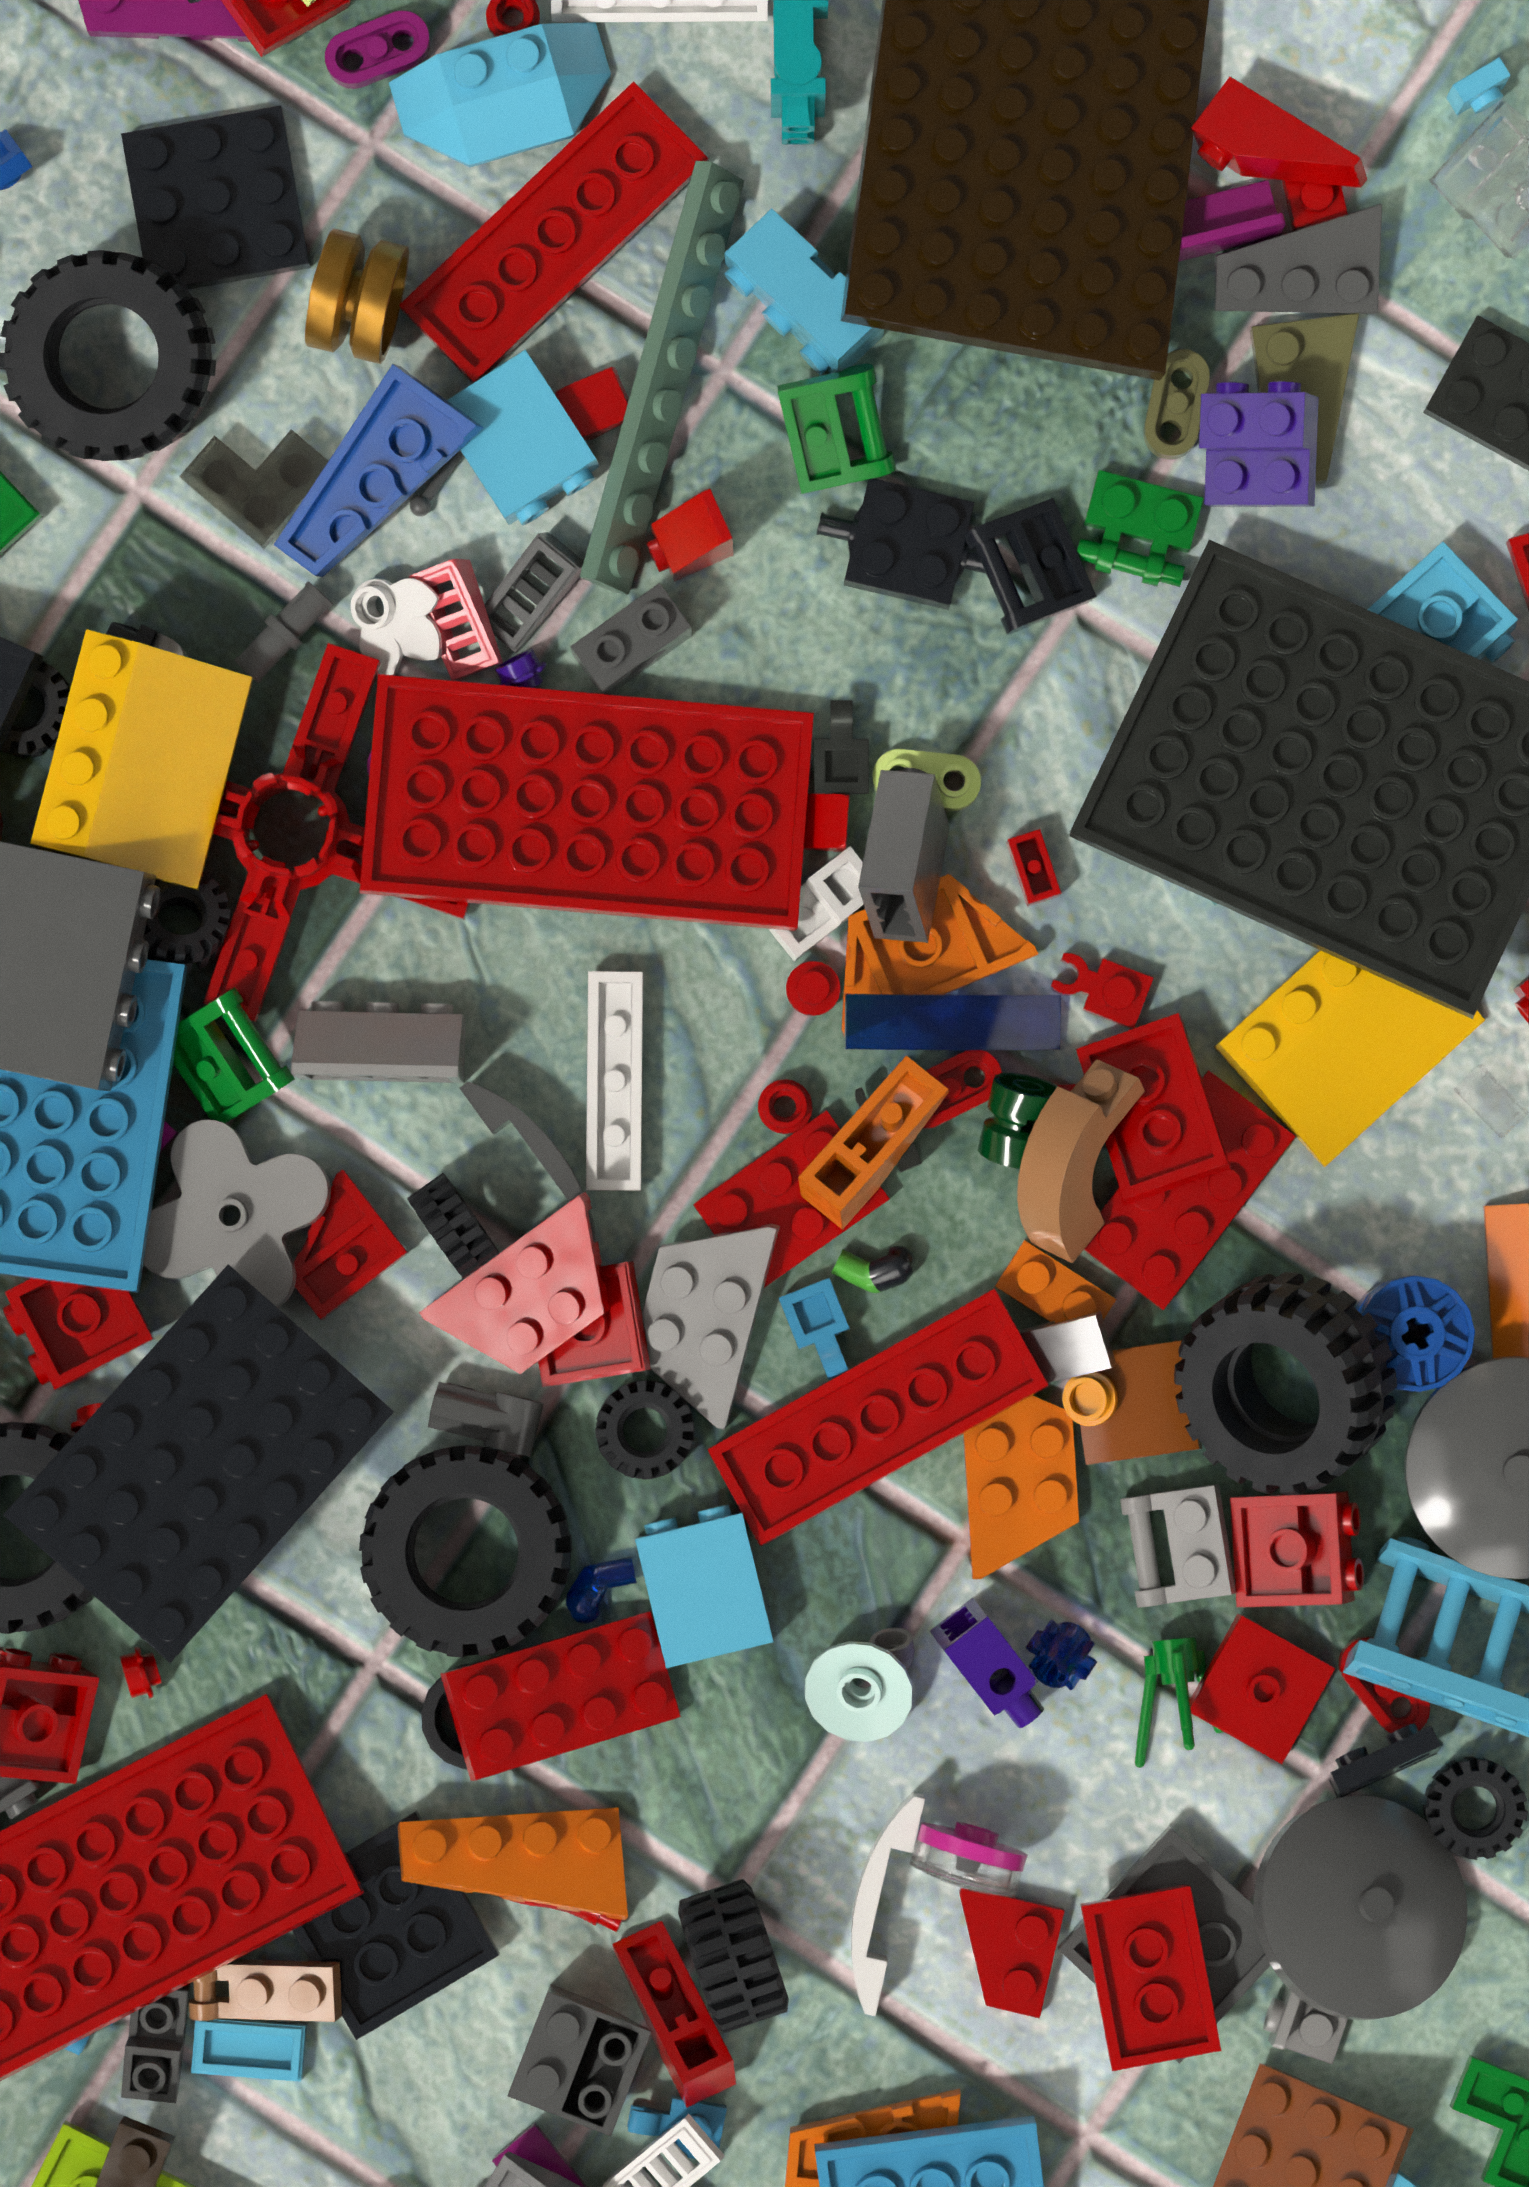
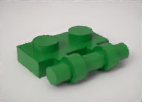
[1077,470,1204,587]

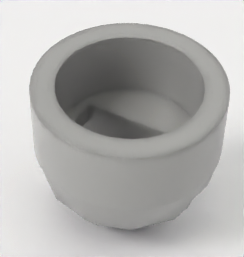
[869,1628,915,1670]

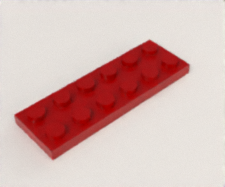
[399,81,709,384]
[707,1288,1049,1546]

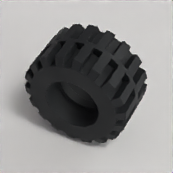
[678,1879,789,2033]

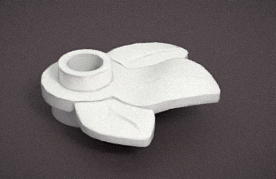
[350,578,442,675]

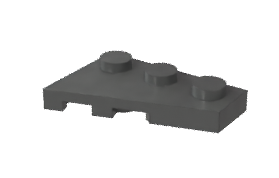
[1213,203,1382,314]

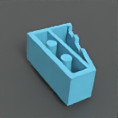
[724,208,884,375]

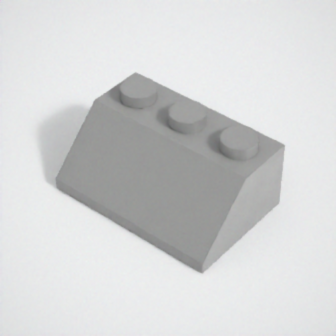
[291,1001,466,1083]

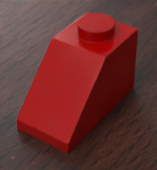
[646,489,733,582]

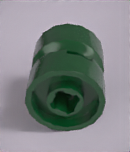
[977,1073,1058,1169]

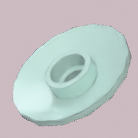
[805,1641,913,1742]

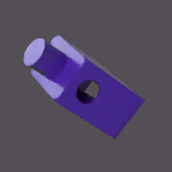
[930,1598,1044,1728]

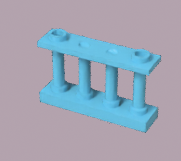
[1343,1537,1529,1737]

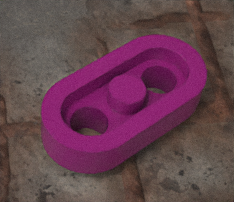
[325,10,431,89]

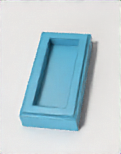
[191,2018,307,2082]

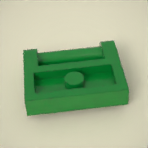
[777,363,896,494]
[173,987,295,1124]

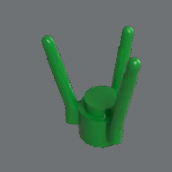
[1134,1637,1223,1768]

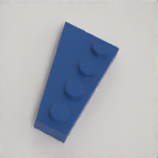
[274,364,484,577]

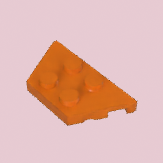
[841,874,1038,1037]
[963,1395,1079,1579]

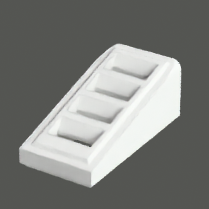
[603,2114,725,2187]

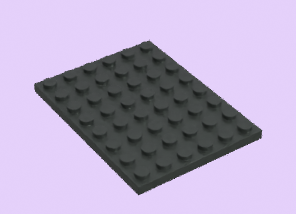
[1070,540,1529,1019]

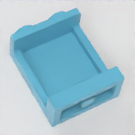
[447,349,599,525]
[635,1504,774,1668]

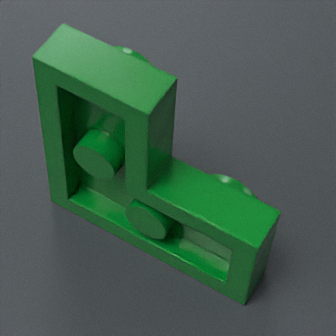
[1449,2055,1529,2187]

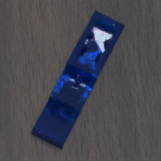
[844,993,1061,1050]

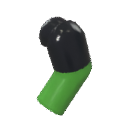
[831,1245,915,1293]

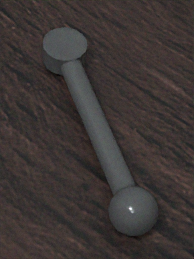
[410,450,464,517]

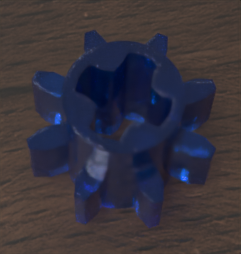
[1026,1620,1097,1690]

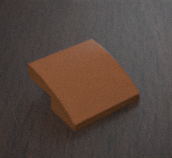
[1080,1340,1202,1465]

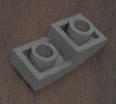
[121,1984,190,2103]

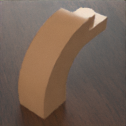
[1017,1059,1145,1263]

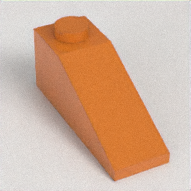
[798,1056,949,1230]

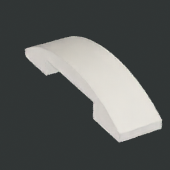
[851,1792,925,2016]

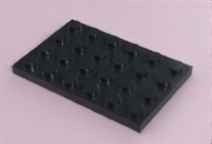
[3,1264,394,1663]

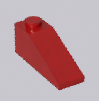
[1191,77,1367,188]
[612,1921,736,2108]

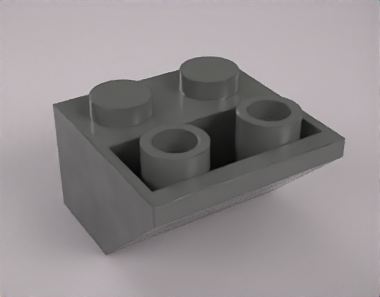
[508,1984,651,2136]

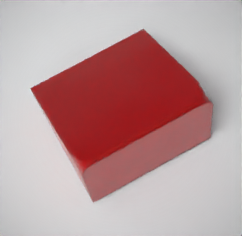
[555,367,629,440]
[804,794,849,852]

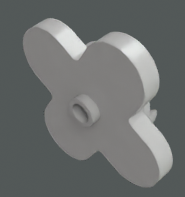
[144,1120,331,1308]

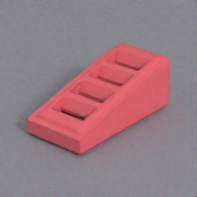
[409,559,503,681]

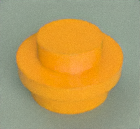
[1062,1372,1118,1426]

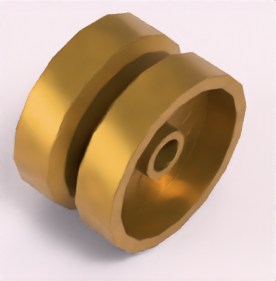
[305,228,409,364]

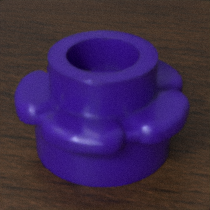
[495,649,547,688]

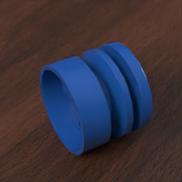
[1356,1276,1475,1392]

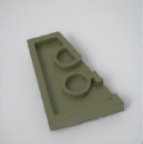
[1250,313,1359,485]

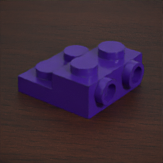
[1199,381,1319,507]

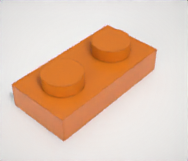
[994,1240,1117,1323]

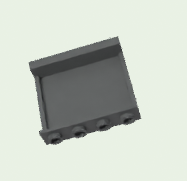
[0,842,160,1091]

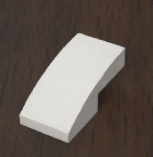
[769,846,864,962]

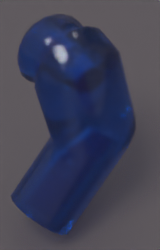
[566,1556,637,1624]

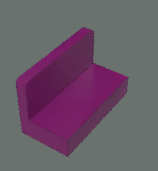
[1179,180,1286,262]

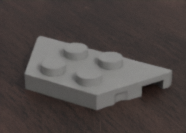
[642,1224,780,1430]

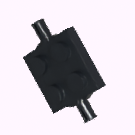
[816,478,986,610]

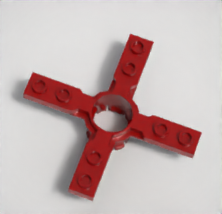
[203,643,470,1022]

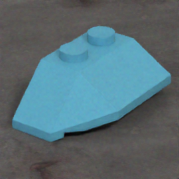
[389,22,611,167]

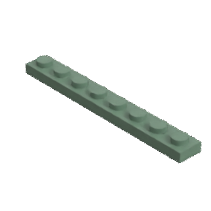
[580,161,745,595]

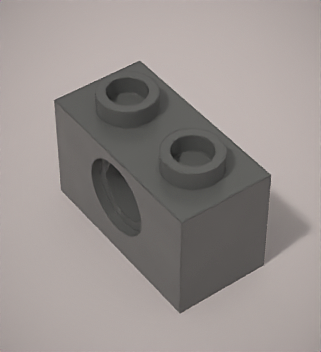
[570,583,692,695]

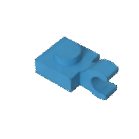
[779,1278,850,1380]
[627,2095,727,2159]

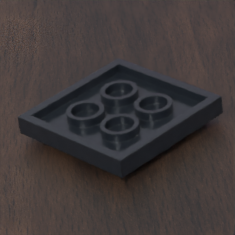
[121,105,311,290]
[292,1810,500,2040]

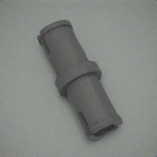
[234,581,333,683]

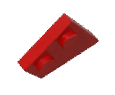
[294,1169,408,1320]

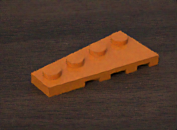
[398,1807,628,1920]

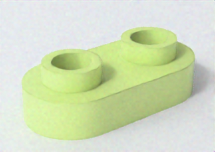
[872,749,981,811]

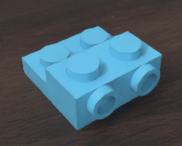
[1367,542,1518,663]

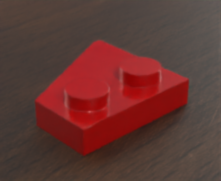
[959,1884,1065,2019]

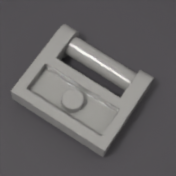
[1120,1484,1236,1608]

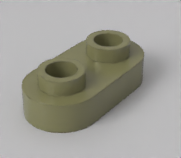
[1143,349,1210,460]

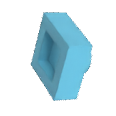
[1446,57,1511,116]

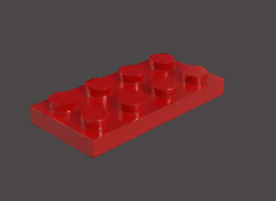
[1083,1070,1295,1310]
[440,1611,681,1781]

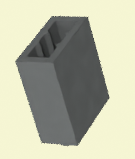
[858,768,950,943]

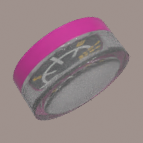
[909,1822,1028,1897]

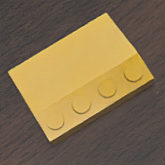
[30,629,253,890]
[1214,950,1485,1167]

